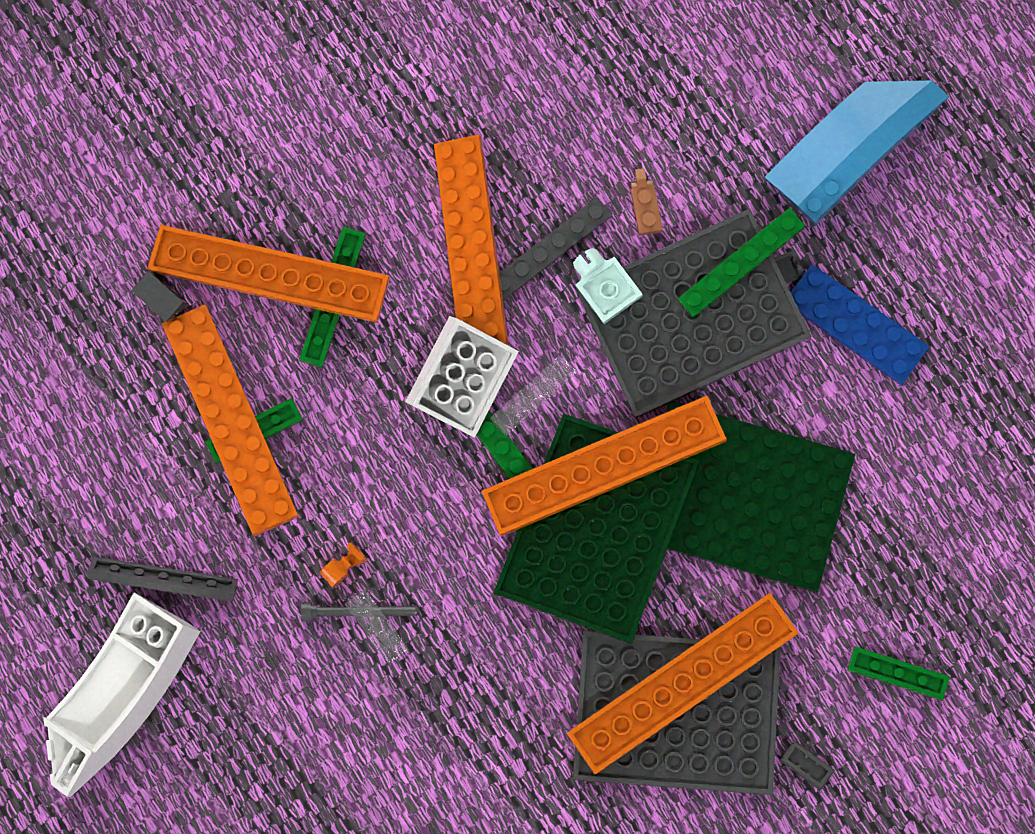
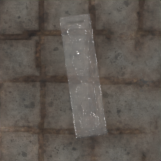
[490,355,577,436]

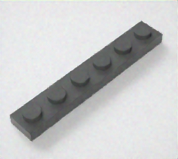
[499,197,612,301]
[87,557,238,602]

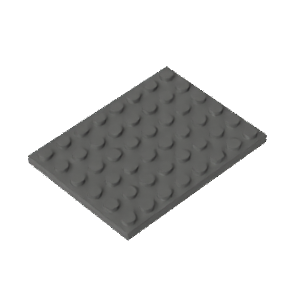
[576,209,812,418]
[573,631,781,795]

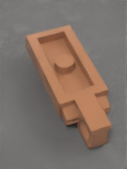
[631,168,663,236]

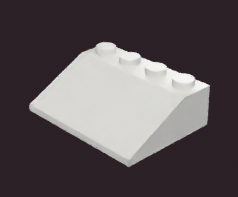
[405,316,519,438]

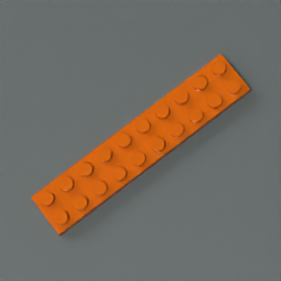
[434,134,509,346]
[147,224,390,323]
[161,304,299,537]
[482,396,727,536]
[566,593,799,775]

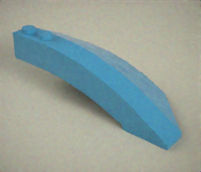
[765,80,949,226]

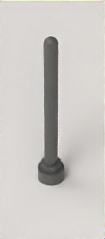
[301,602,420,622]

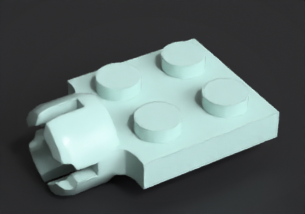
[573,248,643,324]

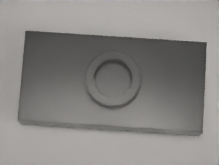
[779,740,835,791]

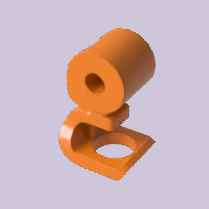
[320,542,368,588]

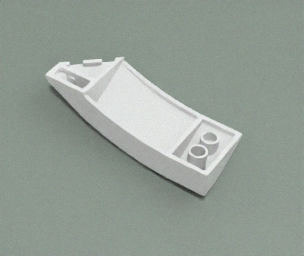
[43,592,201,797]

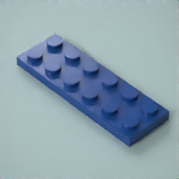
[791,264,930,386]

